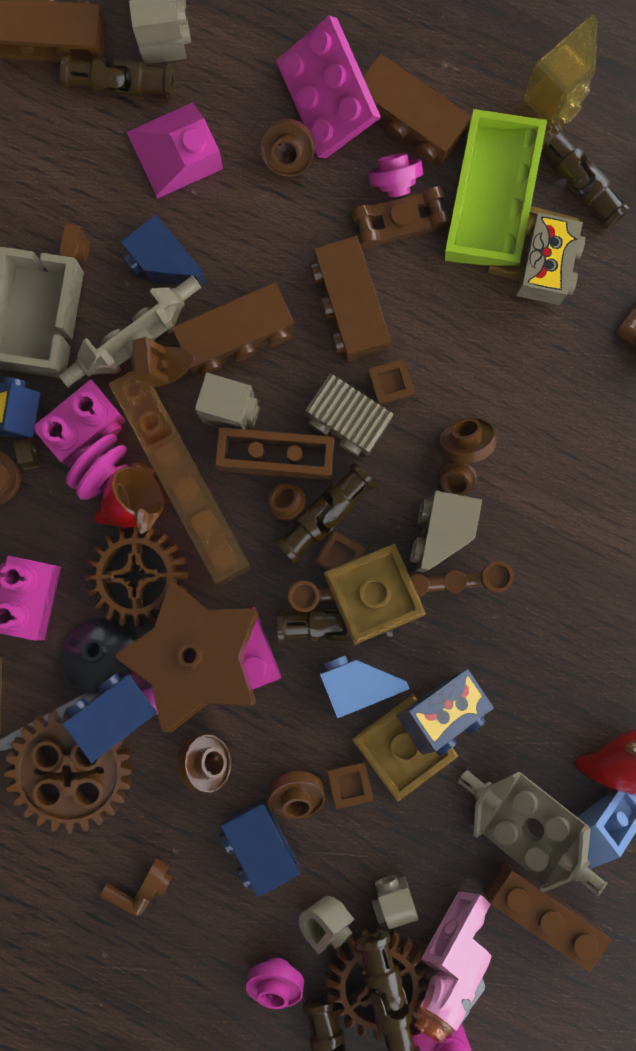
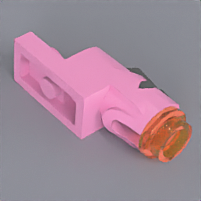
[415,891,492,1044]

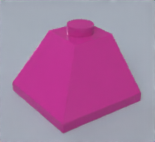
[127,102,223,199]

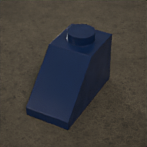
[121,215,206,286]

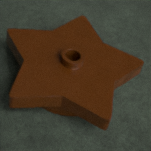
[116,582,259,733]

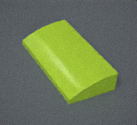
[445,109,547,266]

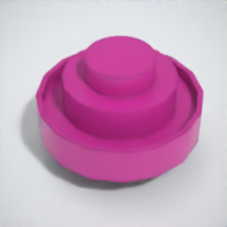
[367,153,423,197]
[246,958,304,1009]

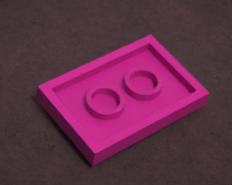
[276,16,381,159]

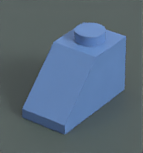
[320,655,409,718]
[578,789,636,869]

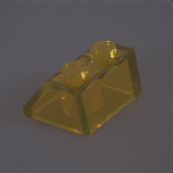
[523,14,598,129]

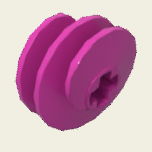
[66,434,128,500]

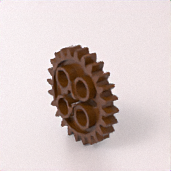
[4,707,133,833]

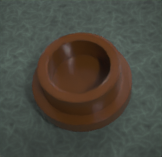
[439,461,477,496]
[269,484,306,521]

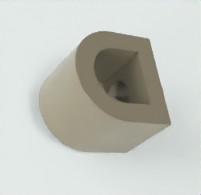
[372,876,419,930]
[299,896,354,954]

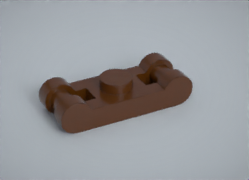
[350,186,451,249]

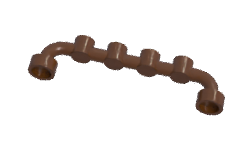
[288,561,514,612]

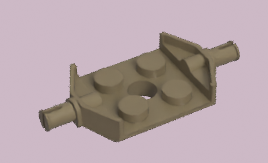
[58,275,201,388]
[458,770,608,897]

